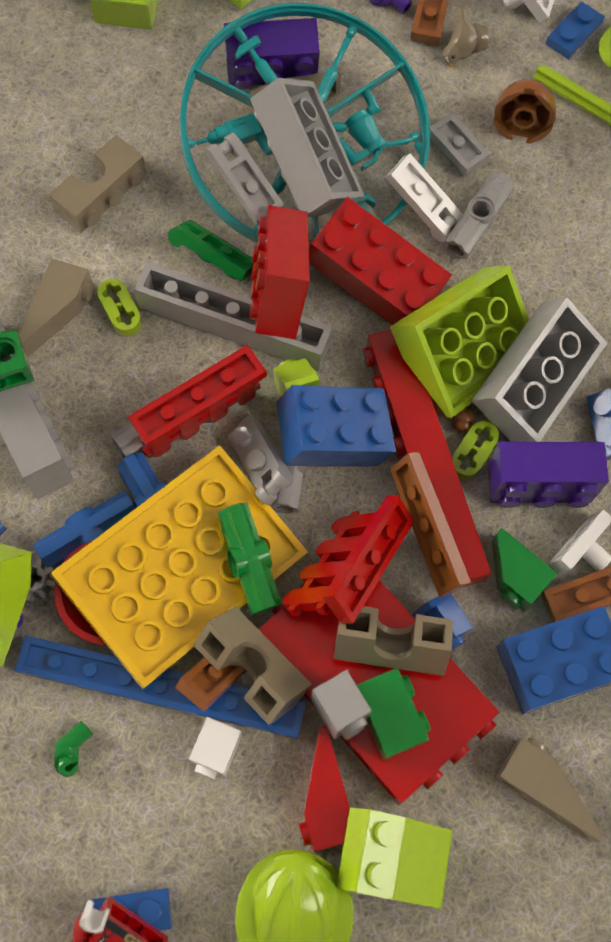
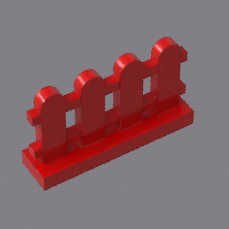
[128,344,267,458]
[282,494,414,624]

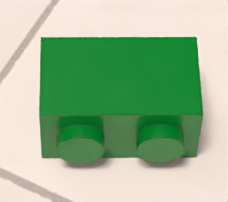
[356,668,431,760]

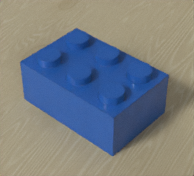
[276,385,396,466]
[496,606,611,715]

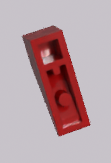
[299,726,350,852]

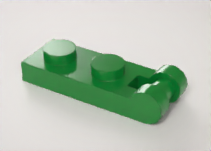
[168,220,253,282]

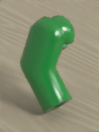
[54,720,93,777]

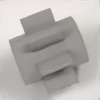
[26,558,55,604]

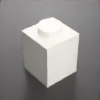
[189,717,242,780]

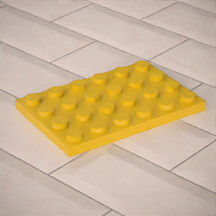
[50,445,308,689]

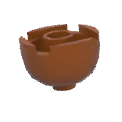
[494,79,556,143]

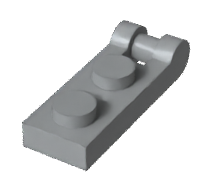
[205,132,284,225]
[228,414,294,506]

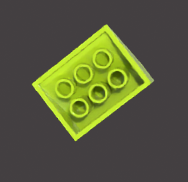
[390,265,529,418]

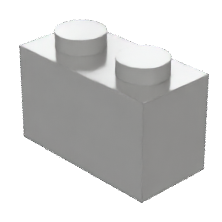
[311,670,371,741]

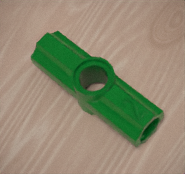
[217,503,282,615]

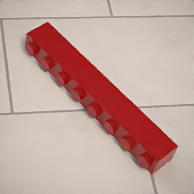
[363,329,491,587]

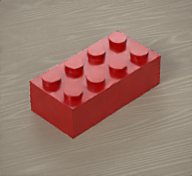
[308,196,452,325]
[250,205,310,340]

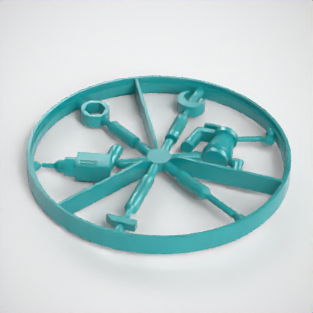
[179,3,430,248]

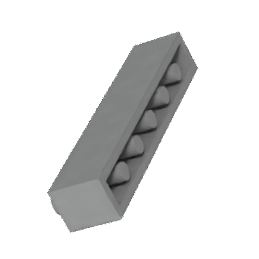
[134,262,332,372]

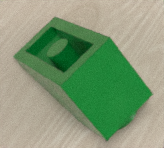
[492,528,557,612]

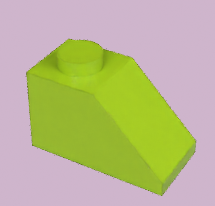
[274,358,319,397]

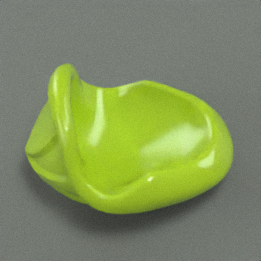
[235,850,354,942]

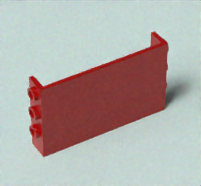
[258,559,500,805]

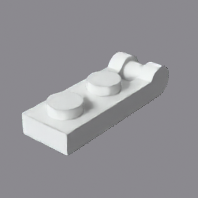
[385,153,463,242]

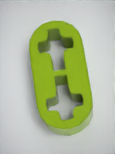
[97,278,142,337]
[452,421,499,480]

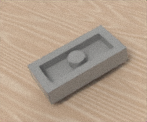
[430,112,490,177]

